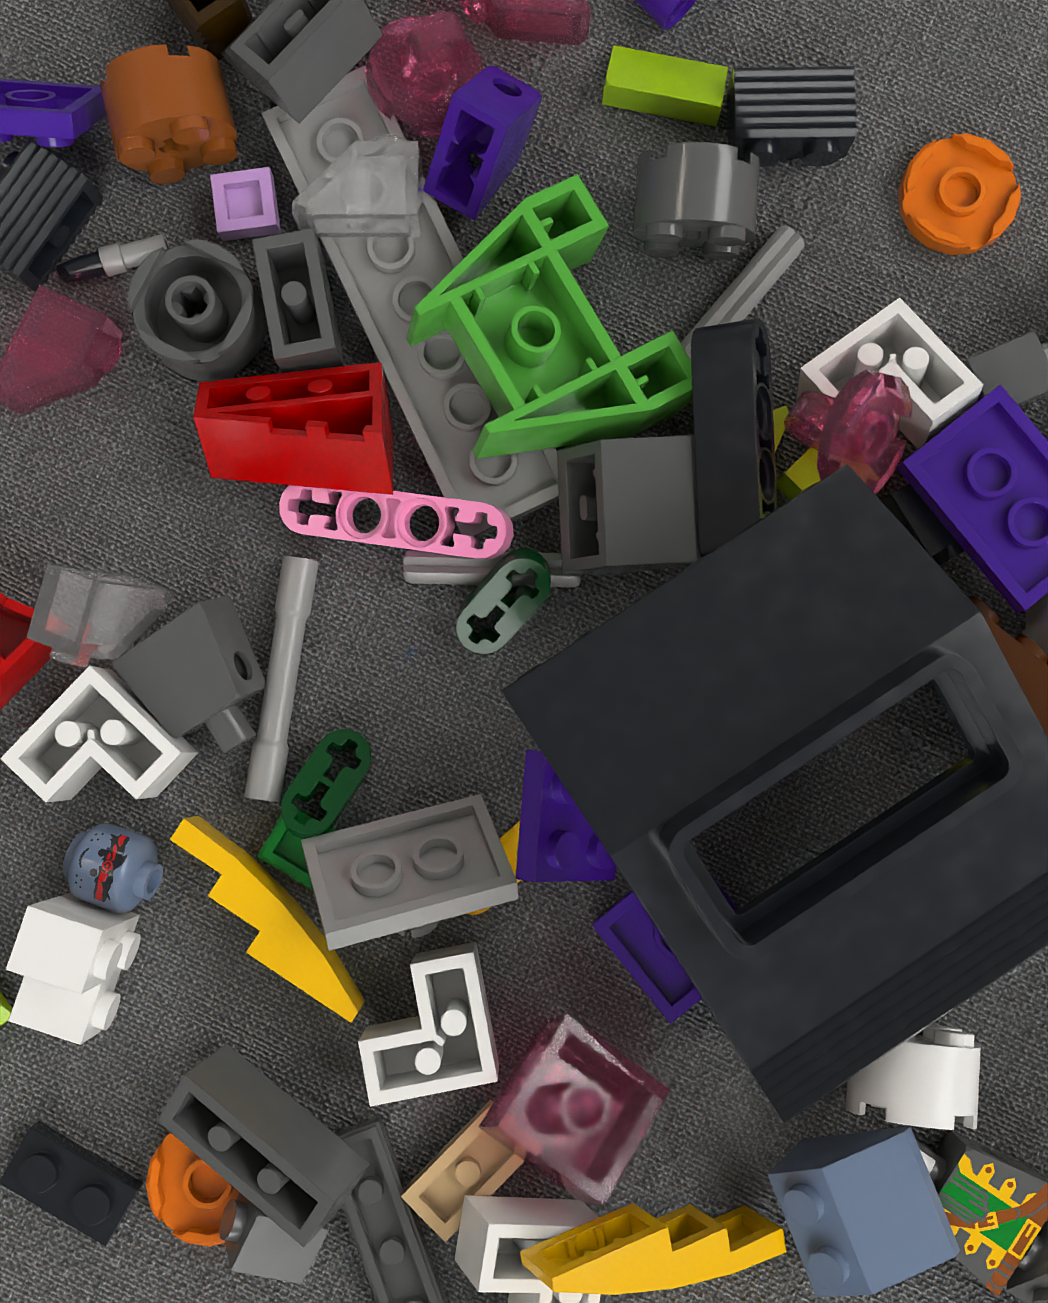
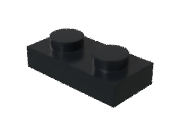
[0,1121,144,1246]

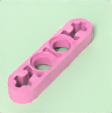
[279,485,514,559]

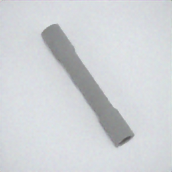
[244,556,319,802]

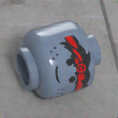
[63,823,163,913]

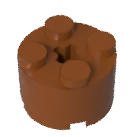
[100,44,238,184]

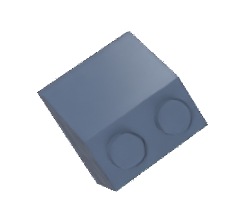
[768,1126,960,1297]

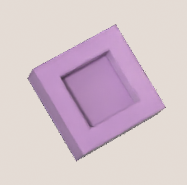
[210,167,281,241]

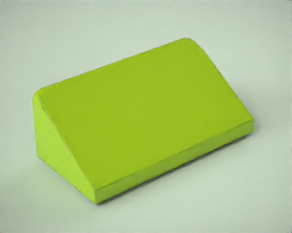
[602,45,728,126]

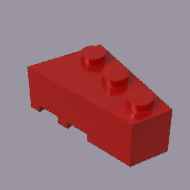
[193,362,393,495]

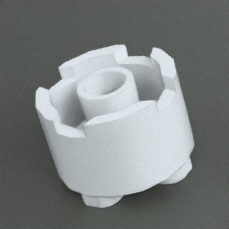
[846,1025,981,1130]

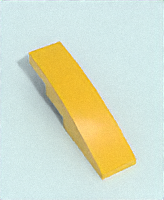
[170,816,365,1023]
[520,1203,786,1295]

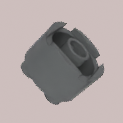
[633,142,760,260]
[128,239,266,381]

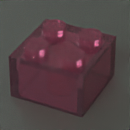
[479,1014,670,1205]

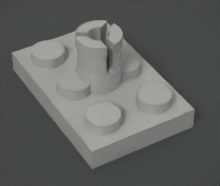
[301,794,518,951]

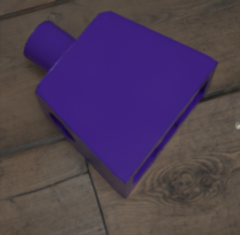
[423,65,542,221]

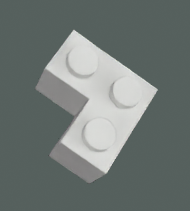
[796,298,983,449]
[0,665,199,802]
[6,893,141,1045]
[358,942,499,1106]
[455,1195,601,1303]

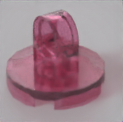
[365,11,483,136]
[784,370,912,494]

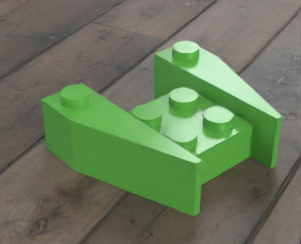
[406,174,693,459]

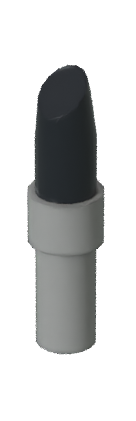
[56,234,169,283]

